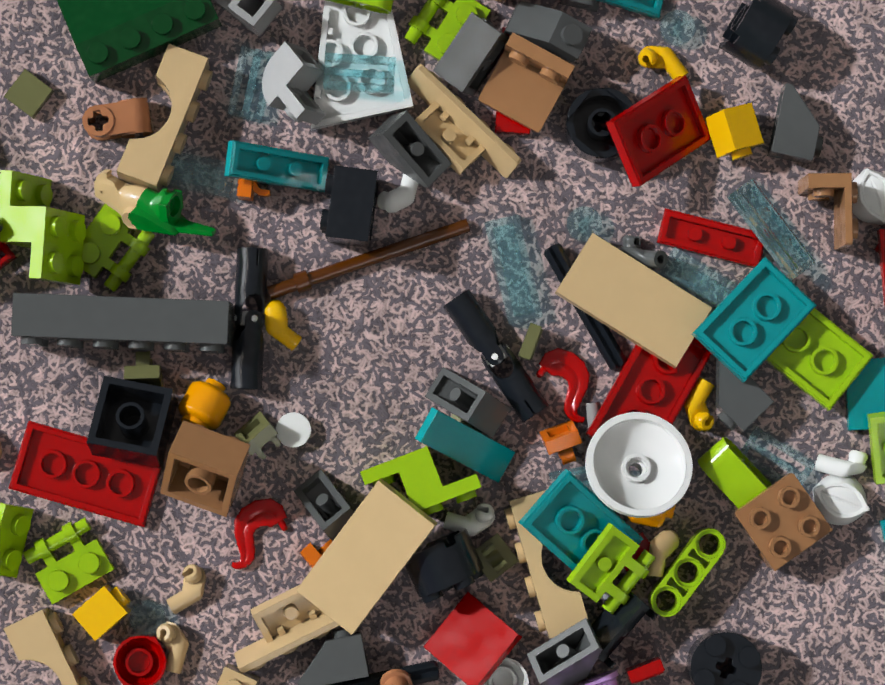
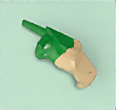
[94,169,216,236]

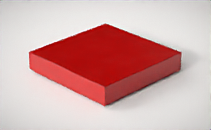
[423,592,522,685]

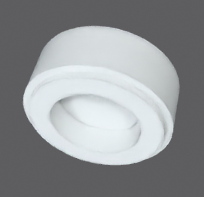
[276,412,312,448]

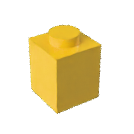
[705,103,764,161]
[72,584,131,641]

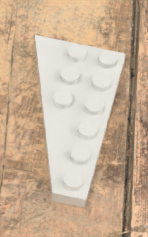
[311,0,414,131]

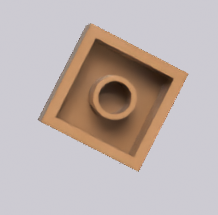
[160,420,251,517]

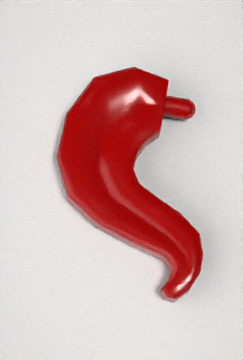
[536,348,590,423]
[231,498,288,569]

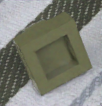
[124,351,164,387]
[234,411,281,460]
[476,533,519,582]

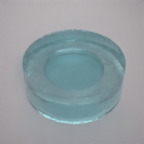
[660,10,695,46]
[566,206,602,242]
[130,600,166,635]

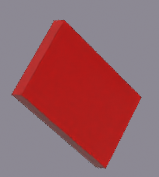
[606,75,711,187]

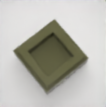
[4,69,54,119]
[517,323,543,362]

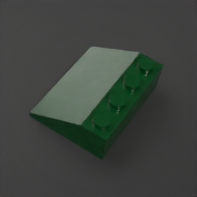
[57,0,222,83]

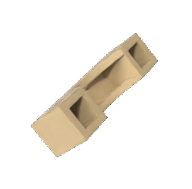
[116,44,213,192]
[504,490,588,639]
[3,608,91,685]

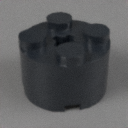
[719,0,799,70]
[565,88,633,163]
[405,528,484,604]
[686,630,762,685]

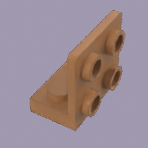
[478,32,575,133]
[798,173,858,250]
[735,473,833,571]

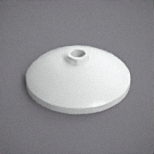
[585,412,693,518]

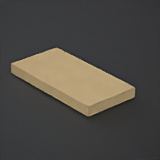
[555,233,712,368]
[296,478,438,635]

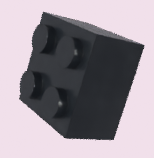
[320,165,379,248]
[86,376,178,468]

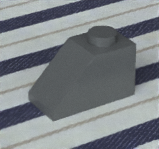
[504,0,592,63]
[767,83,823,165]
[368,111,452,188]
[715,358,774,432]
[425,367,511,438]
[294,469,356,541]
[527,618,602,685]
[297,629,370,685]

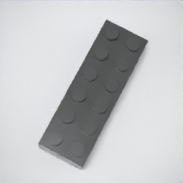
[11,293,235,354]

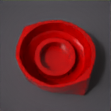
[113,635,167,685]

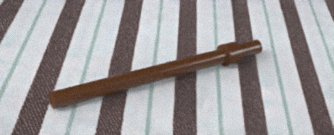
[267,219,471,300]

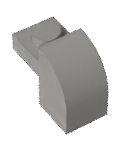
[212,0,283,36]
[262,41,325,125]

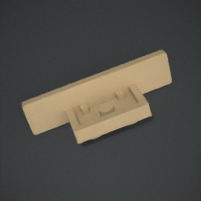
[408,64,522,178]
[234,585,340,673]

